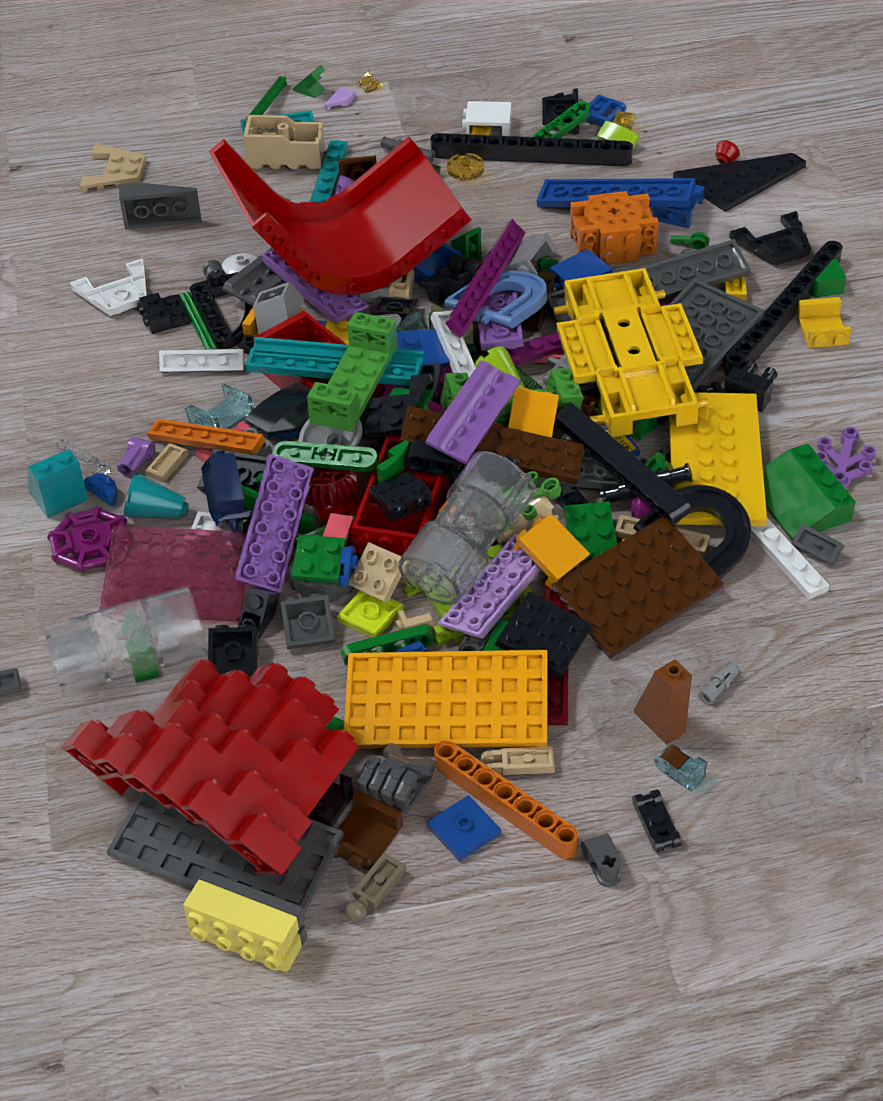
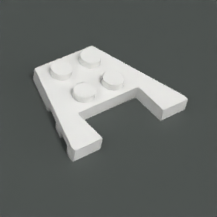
[70,259,147,316]

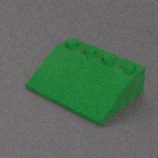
[763,443,856,541]

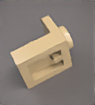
[395,610,433,640]

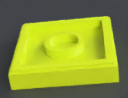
[337,591,403,638]

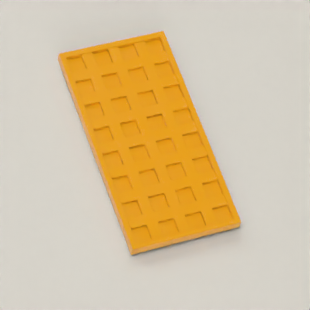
[344,650,548,749]

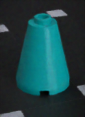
[124,473,189,519]

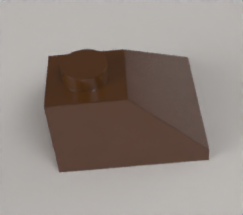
[338,155,377,181]

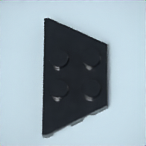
[542,88,579,134]

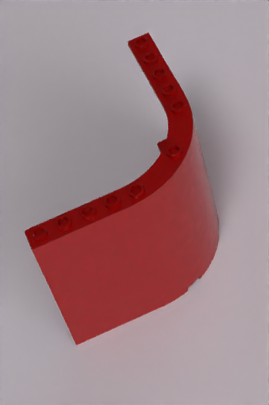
[209,137,472,295]

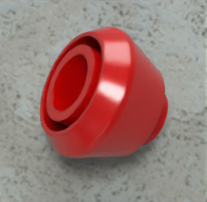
[715,140,740,164]

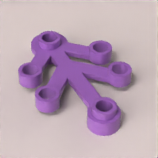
[816,426,876,489]

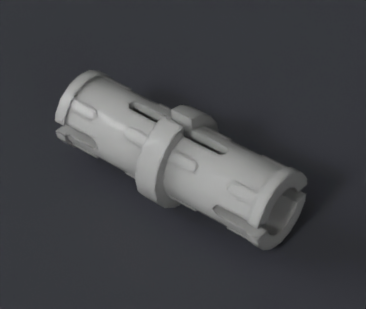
[699,661,741,705]

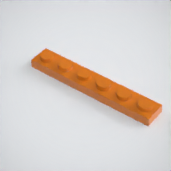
[147,418,266,455]

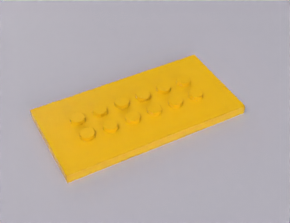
[669,393,767,527]

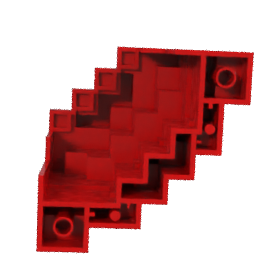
[61,659,359,875]

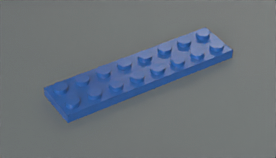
[536,178,696,208]

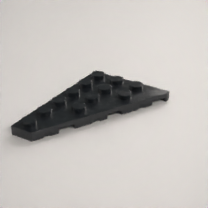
[673,153,806,212]

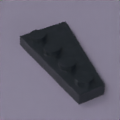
[197,449,268,492]

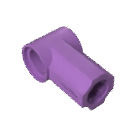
[117,437,156,478]

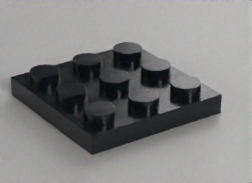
[495,591,593,680]

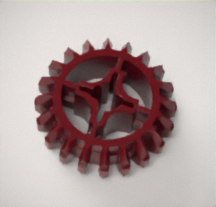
[305,468,360,508]

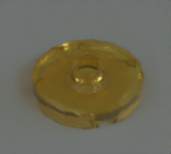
[447,153,484,180]

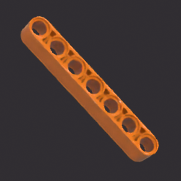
[434,740,578,859]

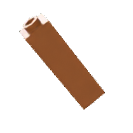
[634,659,692,745]

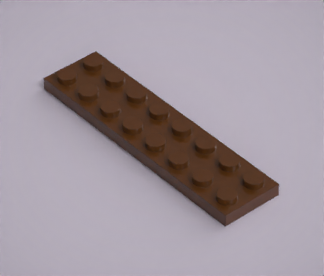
[399,405,584,485]

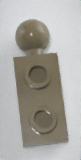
[345,853,406,922]

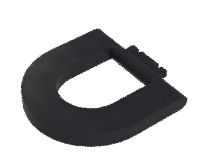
[633,485,751,579]

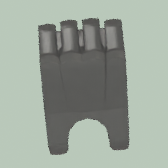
[356,743,437,814]

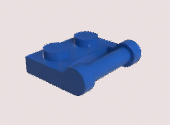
[584,94,627,127]

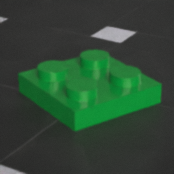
[291,535,346,584]

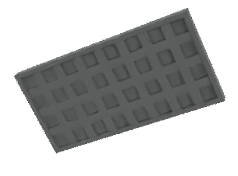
[106,792,344,915]

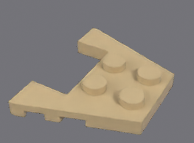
[80,143,147,192]

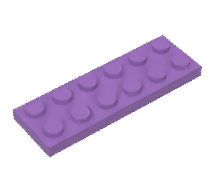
[478,290,524,351]

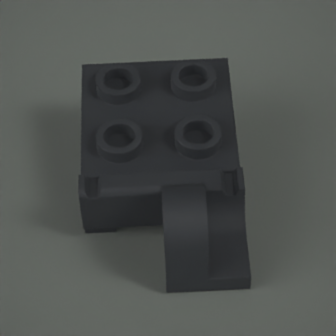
[419,254,483,305]

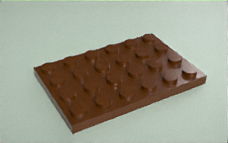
[552,517,724,659]

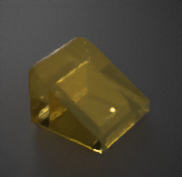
[356,71,383,93]

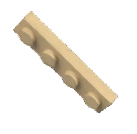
[615,515,710,558]

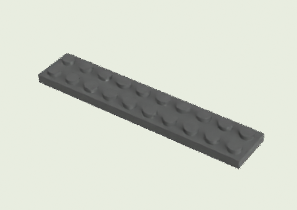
[547,239,751,324]

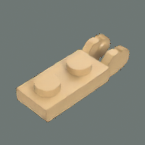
[481,746,555,775]

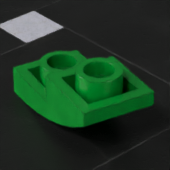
[377,440,409,483]

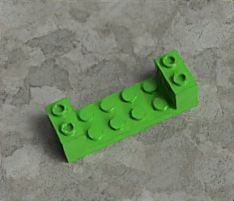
[307,312,398,432]
[441,368,583,427]

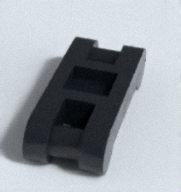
[632,789,682,853]

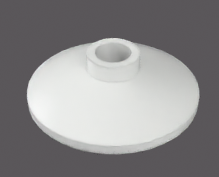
[222,253,258,275]

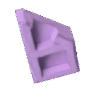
[325,87,356,110]

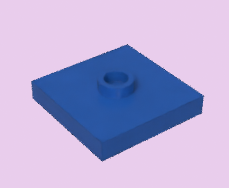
[427,795,501,862]

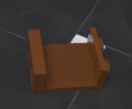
[333,790,403,871]

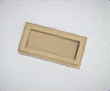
[145,443,189,483]

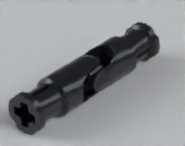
[600,463,694,503]

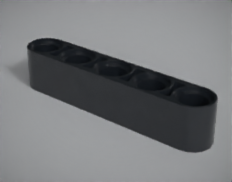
[405,440,519,488]

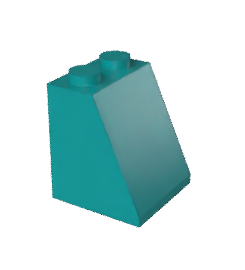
[28,449,88,518]

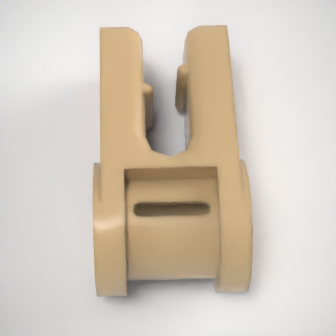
[389,270,415,299]

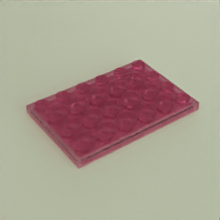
[99,526,247,622]

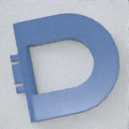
[445,271,547,328]

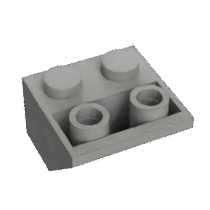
[253,282,304,334]

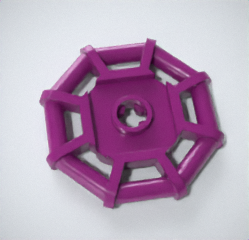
[47,506,132,573]

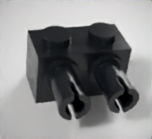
[724,360,778,413]

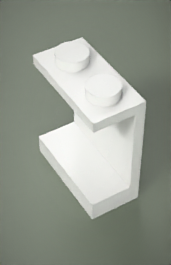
[462,101,511,136]

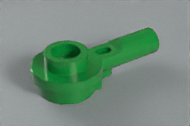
[670,232,710,250]

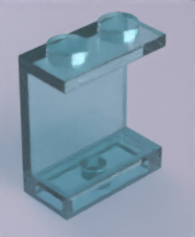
[185,383,254,429]

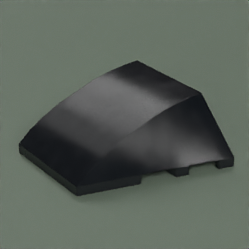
[245,383,311,436]

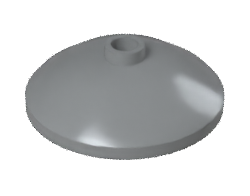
[299,418,362,460]

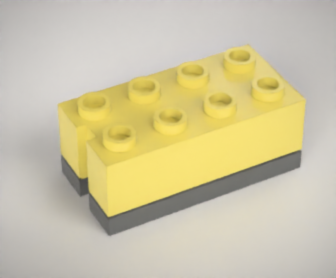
[183,870,307,973]

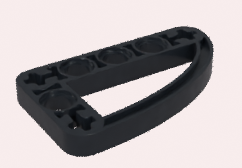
[190,272,253,349]

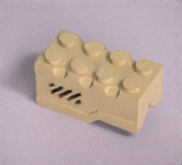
[243,115,325,170]

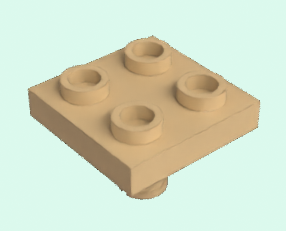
[349,542,409,603]

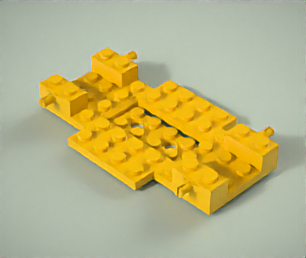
[554,268,708,437]

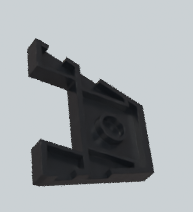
[729,211,811,265]
[360,373,432,439]

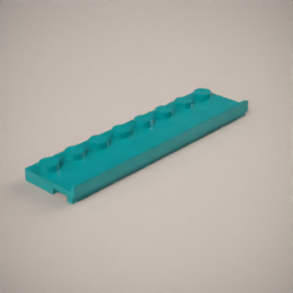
[245,337,425,386]

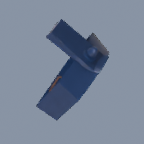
[201,451,253,532]

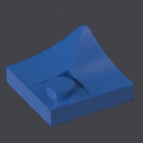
[397,329,450,367]

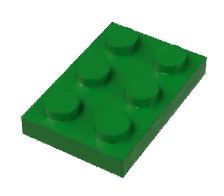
[563,501,617,565]

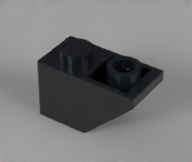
[238,587,280,640]

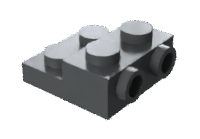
[280,593,335,650]

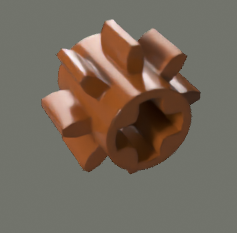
[580,395,599,418]

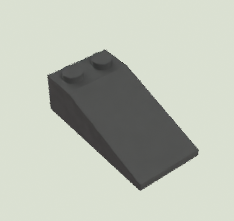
[119,182,202,230]

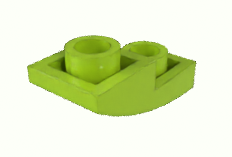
[597,121,640,148]

